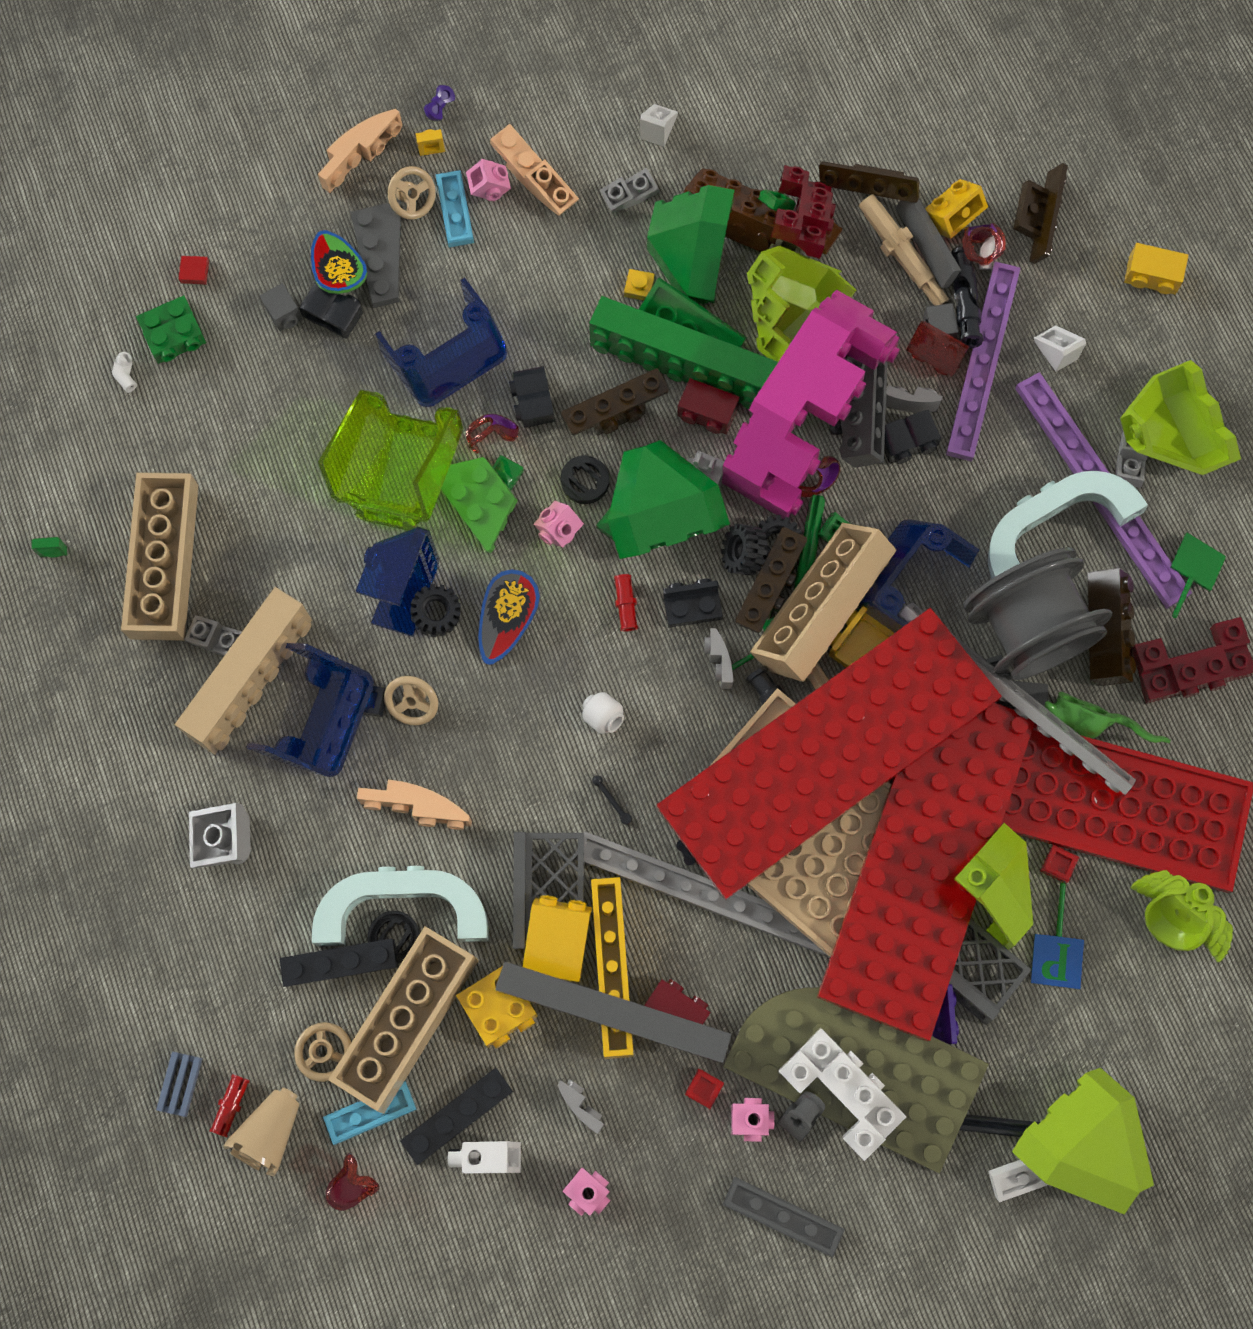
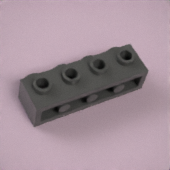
[840,357,888,468]

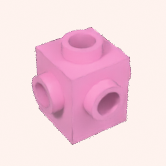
[466,159,511,201]
[534,501,584,548]
[731,1098,774,1142]
[562,1167,611,1216]

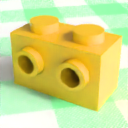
[925,179,988,239]
[1124,242,1189,295]

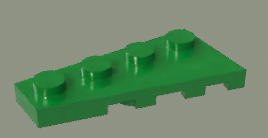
[639,278,747,348]

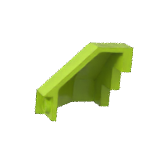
[747,246,857,362]
[1120,360,1241,475]
[955,823,1033,950]
[1012,1068,1154,1215]

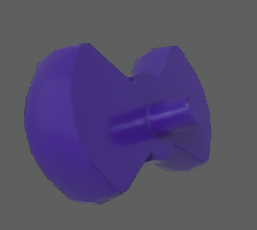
[424,85,455,121]

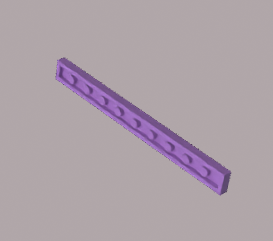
[1015,372,1192,609]

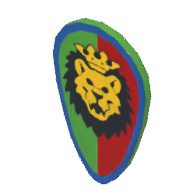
[311,230,368,294]

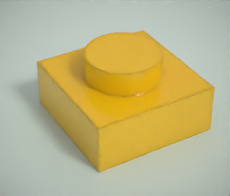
[416,129,445,156]
[624,269,655,301]

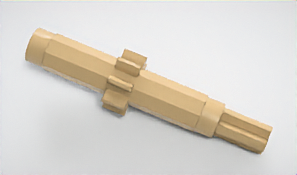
[859,194,949,306]

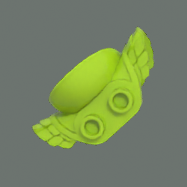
[1130,870,1233,962]

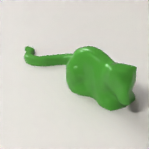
[1045,692,1171,743]

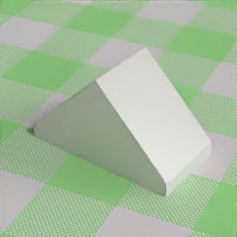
[640,104,678,147]
[1034,325,1086,372]

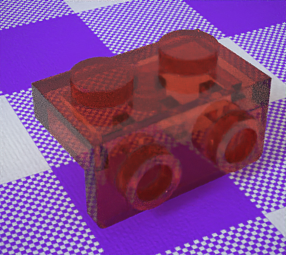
[906,320,969,376]

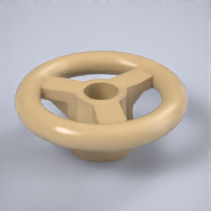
[387,166,436,220]
[384,676,438,725]
[294,1022,352,1082]

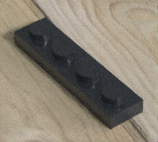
[279,938,399,987]
[400,1068,514,1165]

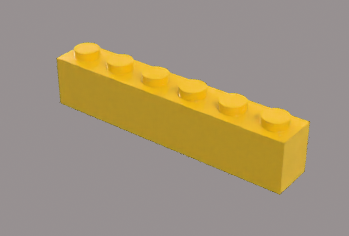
[591,877,634,1059]

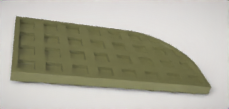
[723,987,989,1174]

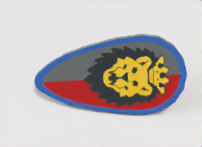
[478,569,541,665]

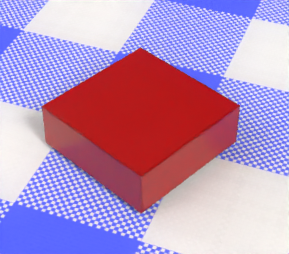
[178,256,209,285]
[1040,844,1079,884]
[684,1068,724,1109]

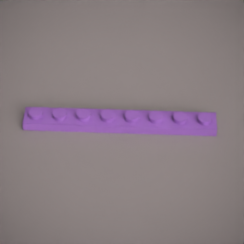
[946,262,1020,462]

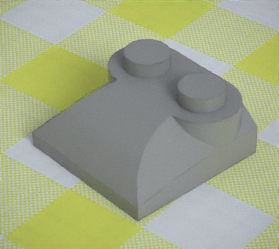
[189,803,251,868]

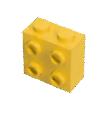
[456,966,538,1049]

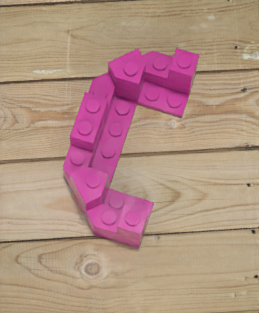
[722,290,900,520]

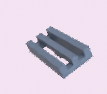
[156,1052,203,1117]

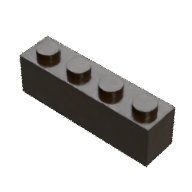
[1088,568,1136,686]

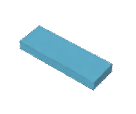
[435,170,474,247]
[323,1082,417,1145]

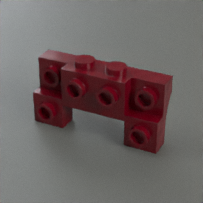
[771,165,836,259]
[1132,617,1253,704]

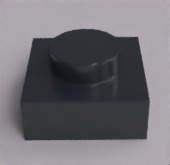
[353,684,386,717]

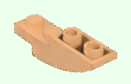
[318,109,403,193]
[490,124,579,216]
[357,779,472,830]

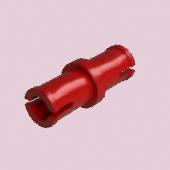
[614,574,638,632]
[209,1074,250,1138]

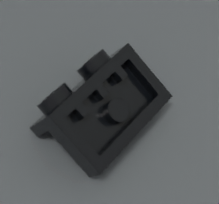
[663,579,723,628]

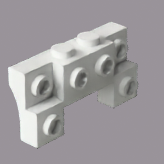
[779,1028,906,1161]

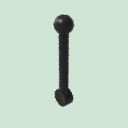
[592,775,632,825]

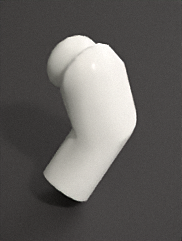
[979,236,1002,270]
[112,352,137,393]

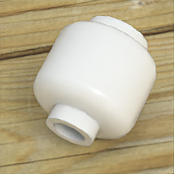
[582,692,624,734]

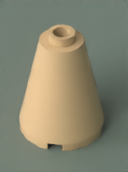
[223,1088,300,1176]

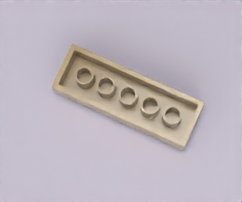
[121,473,199,641]
[750,523,896,682]
[174,587,312,755]
[328,926,478,1114]

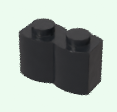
[299,282,363,339]
[509,366,555,428]
[884,410,941,464]

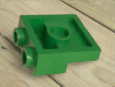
[136,295,207,364]

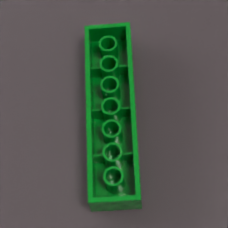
[589,296,778,409]

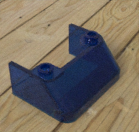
[375,277,507,407]
[855,519,980,633]
[356,527,439,637]
[246,643,374,777]

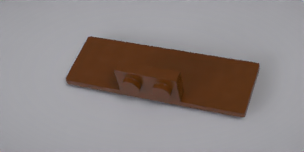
[684,168,843,255]

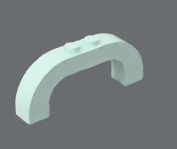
[988,471,1148,579]
[312,866,489,946]

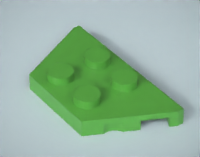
[428,457,518,553]

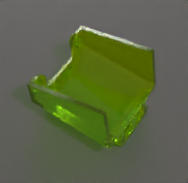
[318,390,463,531]

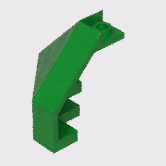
[647,185,735,304]
[608,440,730,559]

